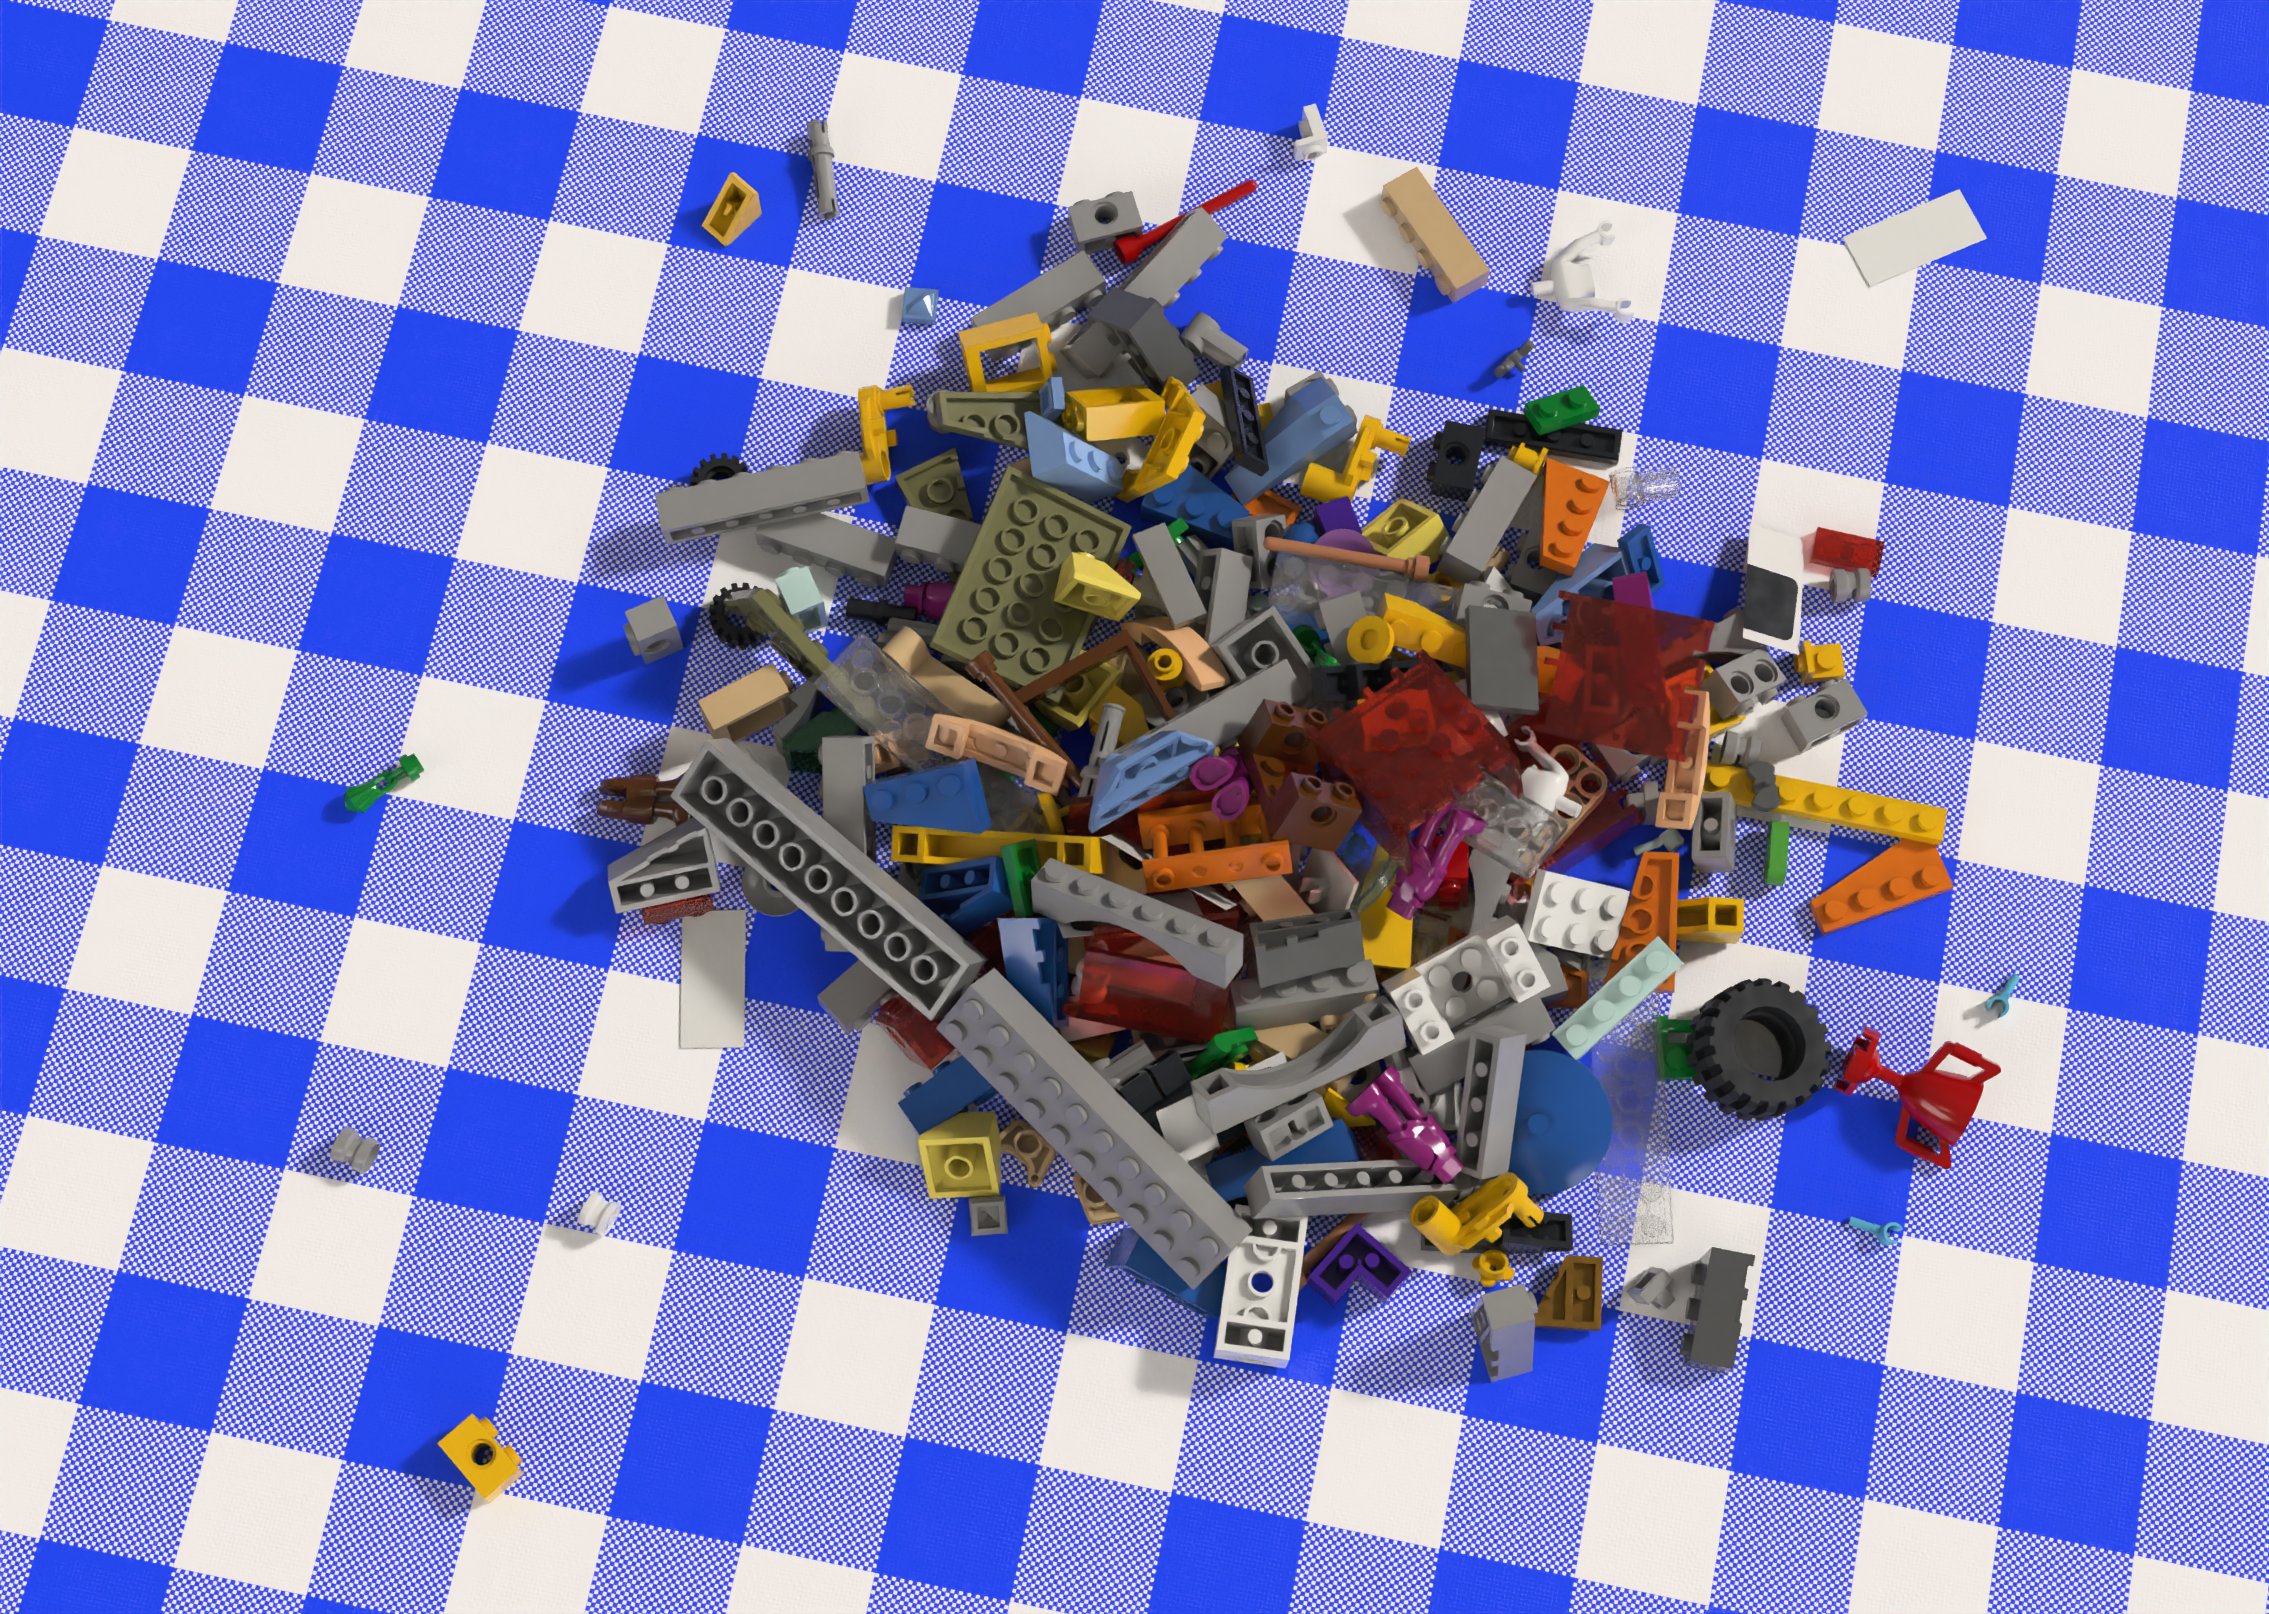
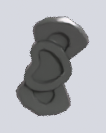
[1493,339,1535,379]
[1746,761,1781,812]

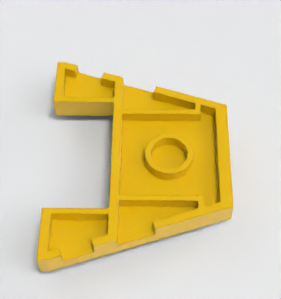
[1114,376,1206,503]

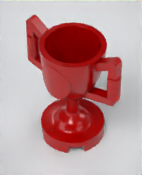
[1833,1025,2001,1169]

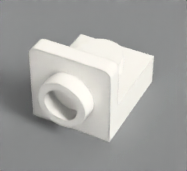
[1293,103,1328,161]

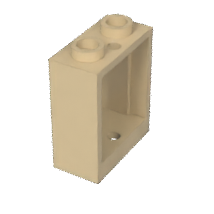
[698,662,793,744]

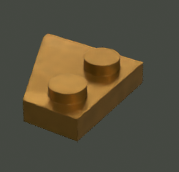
[1534,1255,1603,1332]

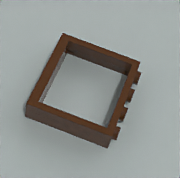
[1004,629,1176,814]

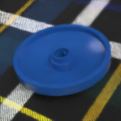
[1494,1049,1613,1194]

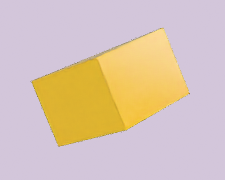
[702,172,762,246]

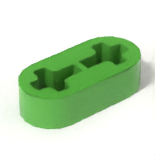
[1763,820,1790,887]

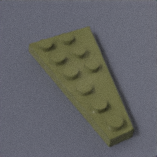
[722,588,897,736]

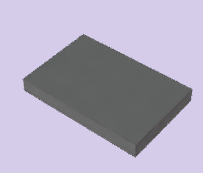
[1465,605,1539,715]

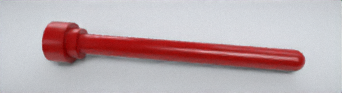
[1113,180,1257,266]

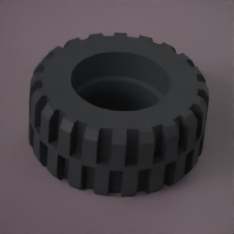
[1686,978,1832,1121]

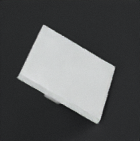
[1296,848,1359,914]

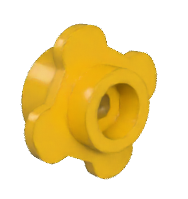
[1472,1250,1514,1287]

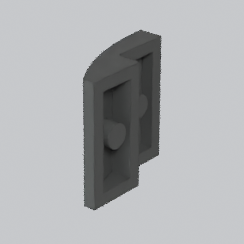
[772,673,824,760]

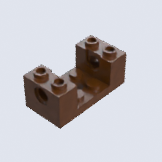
[1237,699,1362,852]

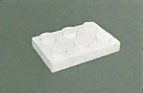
[1522,869,1630,959]

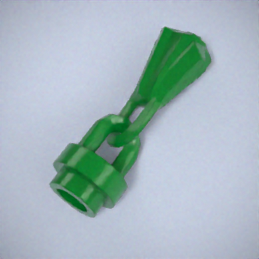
[1292,625,1340,667]
[343,753,425,813]

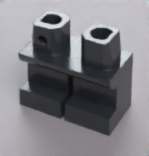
[1114,1049,1194,1137]

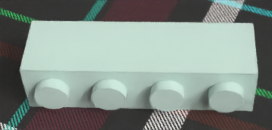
[1552,936,1684,1060]

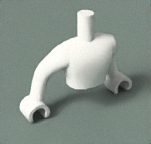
[1531,220,1634,323]
[1475,725,1582,830]

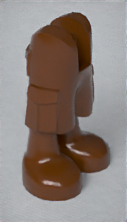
[597,773,693,827]

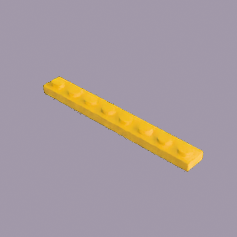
[1663,759,1947,846]

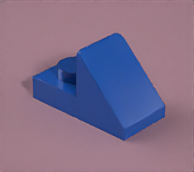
[1617,524,1665,594]

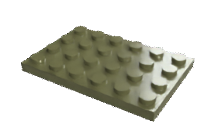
[929,465,1132,707]

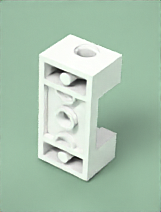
[1381,915,1551,1055]
[1213,1204,1308,1369]

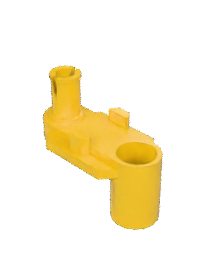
[858,384,915,485]
[1299,414,1412,503]
[1409,1172,1544,1256]

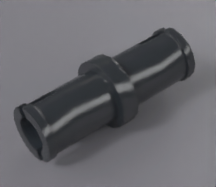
[846,597,918,627]

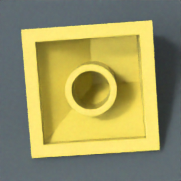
[1361,497,1450,565]
[1053,552,1141,622]
[1034,649,1123,732]
[918,1111,1001,1199]

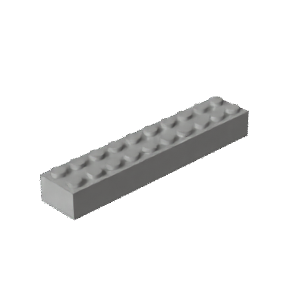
[670,738,988,1021]
[936,968,1253,1290]

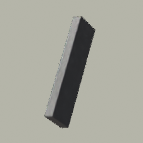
[1219,365,1269,477]
[1483,409,1623,465]

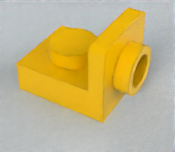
[1793,640,1846,684]

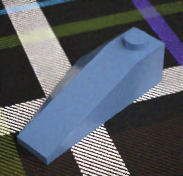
[1224,377,1358,506]
[1531,543,1631,646]

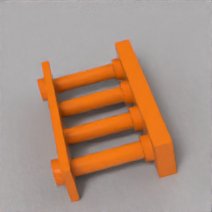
[1138,796,1293,893]

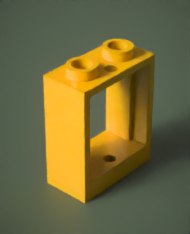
[958,312,1058,392]
[1062,384,1165,442]

